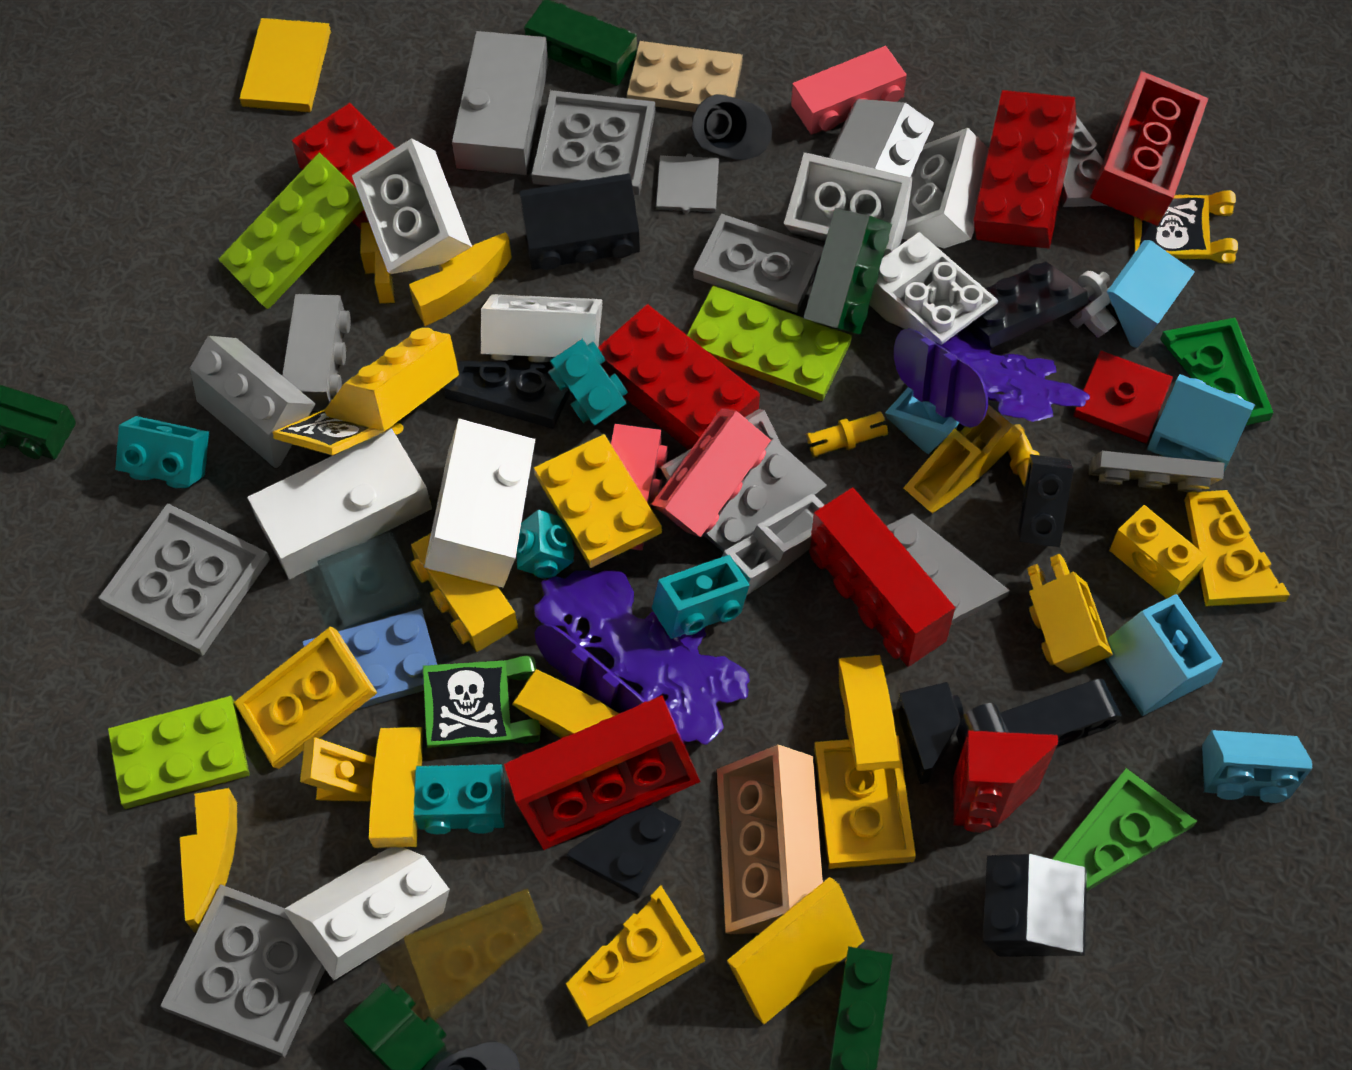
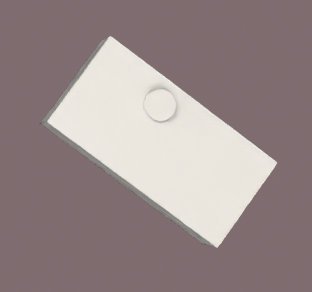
[424,419,535,588]
[247,428,432,579]

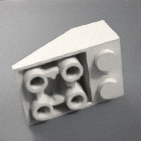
[869,232,998,345]

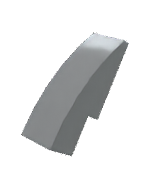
[722,493,824,595]

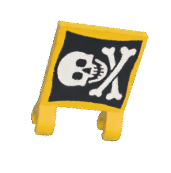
[1134,190,1238,264]
[273,410,404,455]

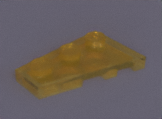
[403,888,543,1022]

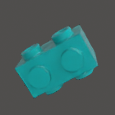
[548,338,628,426]
[115,416,209,488]
[652,554,750,639]
[414,764,505,834]

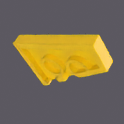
[1185,490,1290,606]
[566,885,705,1027]

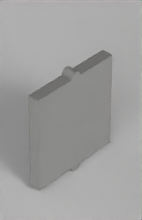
[656,154,719,214]

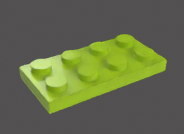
[218,152,364,309]
[687,285,852,402]

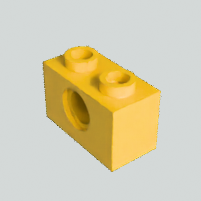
[1109,505,1207,599]

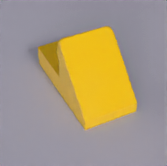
[300,737,375,801]

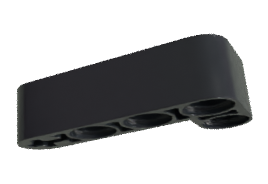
[956,679,1123,749]

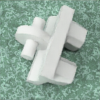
[1070,271,1118,338]

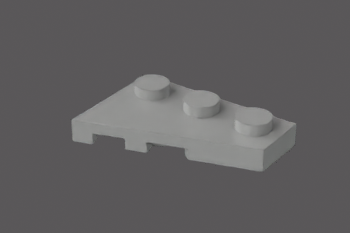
[887,514,1010,625]

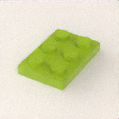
[108,696,250,809]

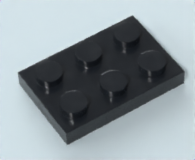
[966,261,1089,348]

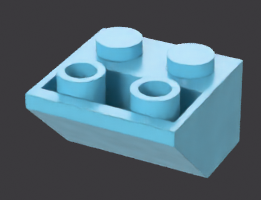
[1147,374,1255,471]
[1104,594,1223,716]
[1202,730,1312,803]

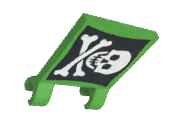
[423,656,541,748]

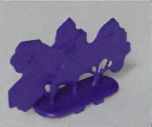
[894,328,1090,428]
[534,570,750,745]

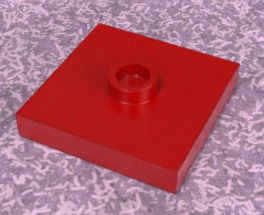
[1073,351,1173,444]

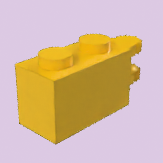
[1027,554,1113,674]

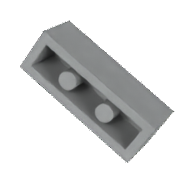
[282,294,351,411]

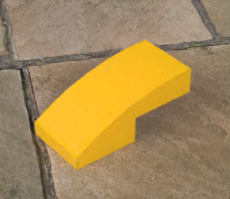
[360,222,394,303]

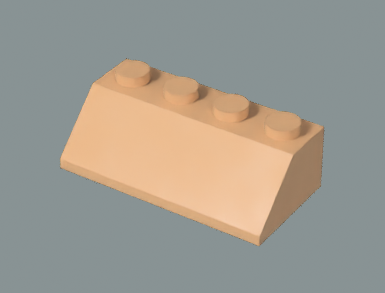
[717,745,823,934]

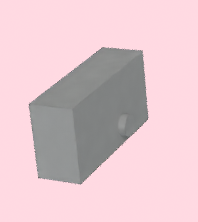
[452,31,549,175]

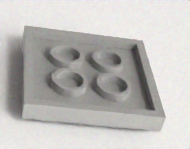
[532,90,655,195]
[99,503,270,656]
[160,884,325,1057]

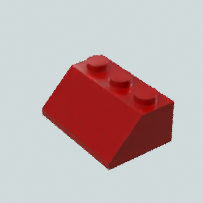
[953,731,1058,832]

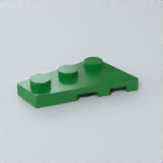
[1160,317,1274,425]

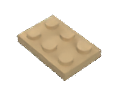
[627,41,742,112]

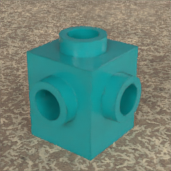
[516,510,574,578]

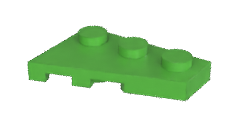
[1053,768,1197,891]

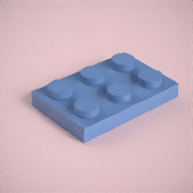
[303,608,437,710]

